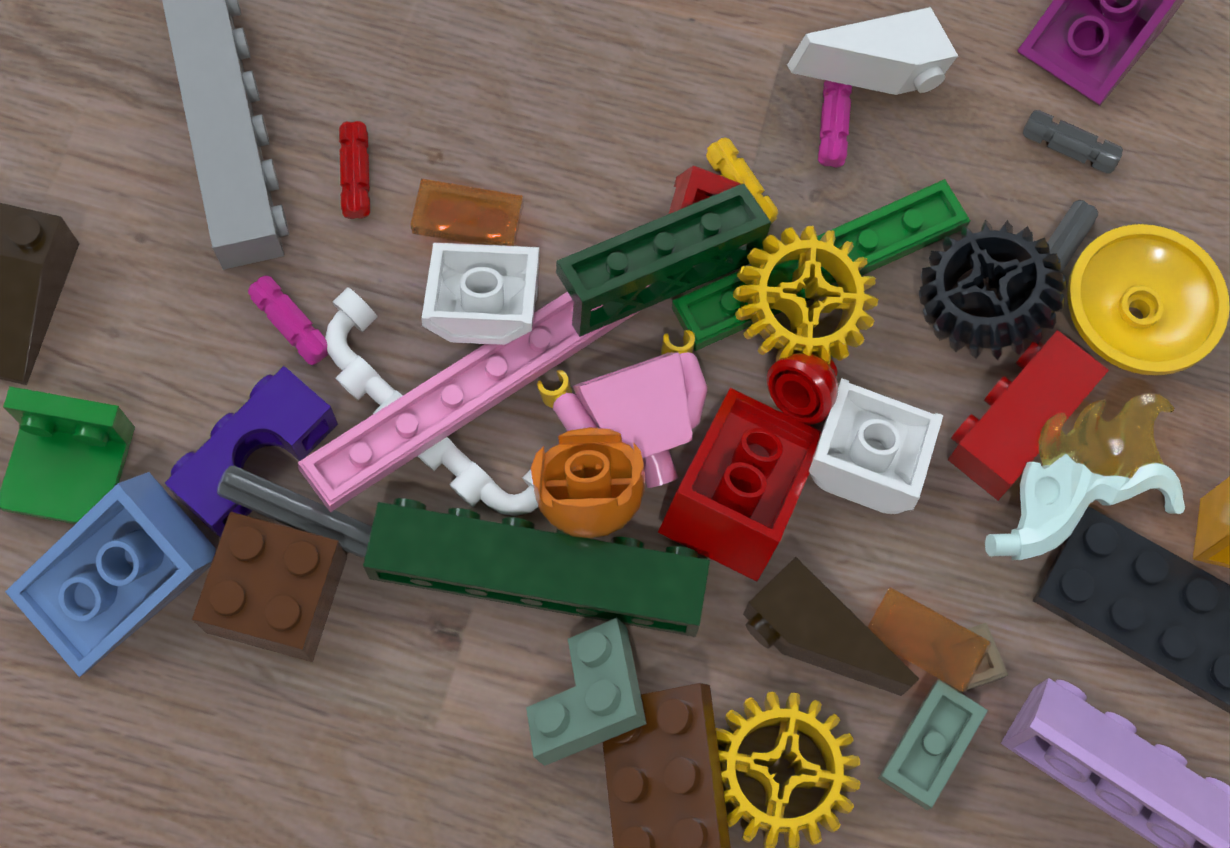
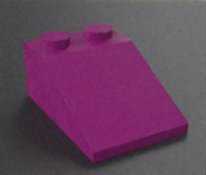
[1017,0,1185,106]

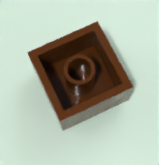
[192,512,347,662]

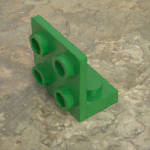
[0,386,135,524]

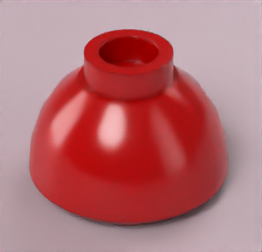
[767,353,838,424]

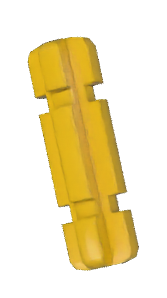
[706,137,778,224]

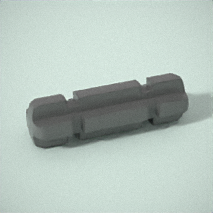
[1023,110,1123,174]

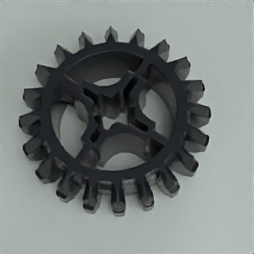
[919,220,1066,360]

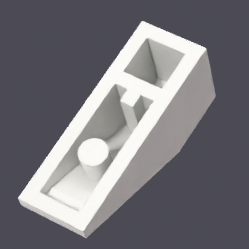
[787,7,958,95]

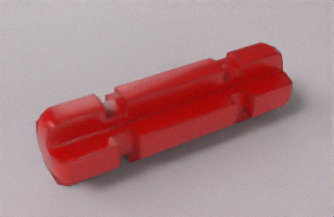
[339,121,370,219]

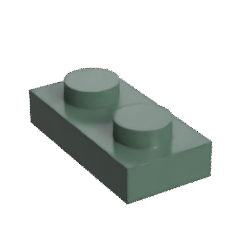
[878,679,988,810]

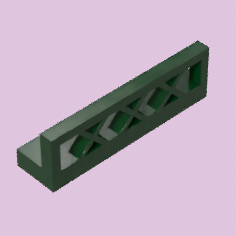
[556,183,771,337]

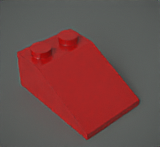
[658,387,822,582]

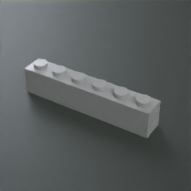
[162,0,289,270]

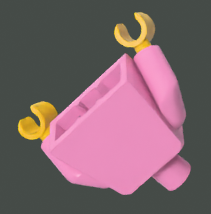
[537,330,707,488]

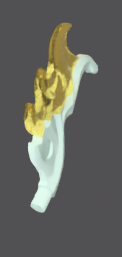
[985,393,1185,560]

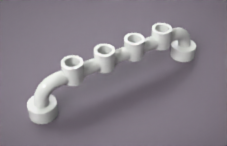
[325,287,539,516]

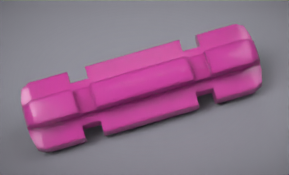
[818,80,852,168]
[248,275,328,365]

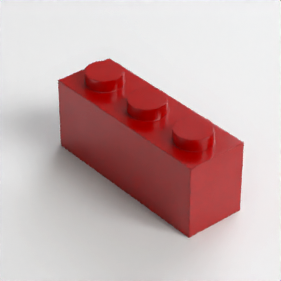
[948,330,1109,501]

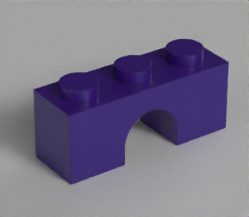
[165,366,338,538]

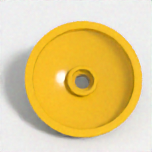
[1067,224,1230,375]

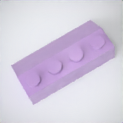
[1001,678,1230,848]

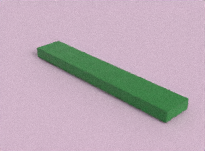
[671,179,971,351]

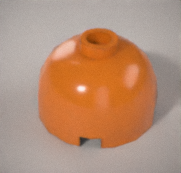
[531,427,646,538]

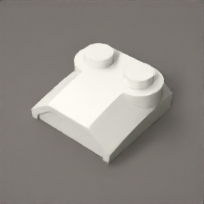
[422,243,539,345]
[809,378,943,514]

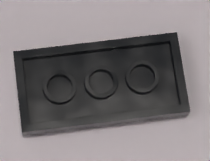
[1033,506,1230,714]

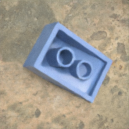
[5,472,217,677]

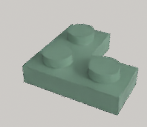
[526,618,647,766]

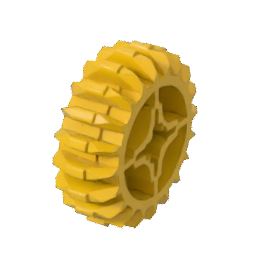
[733,226,879,365]
[716,692,861,848]

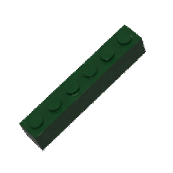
[363,498,710,637]

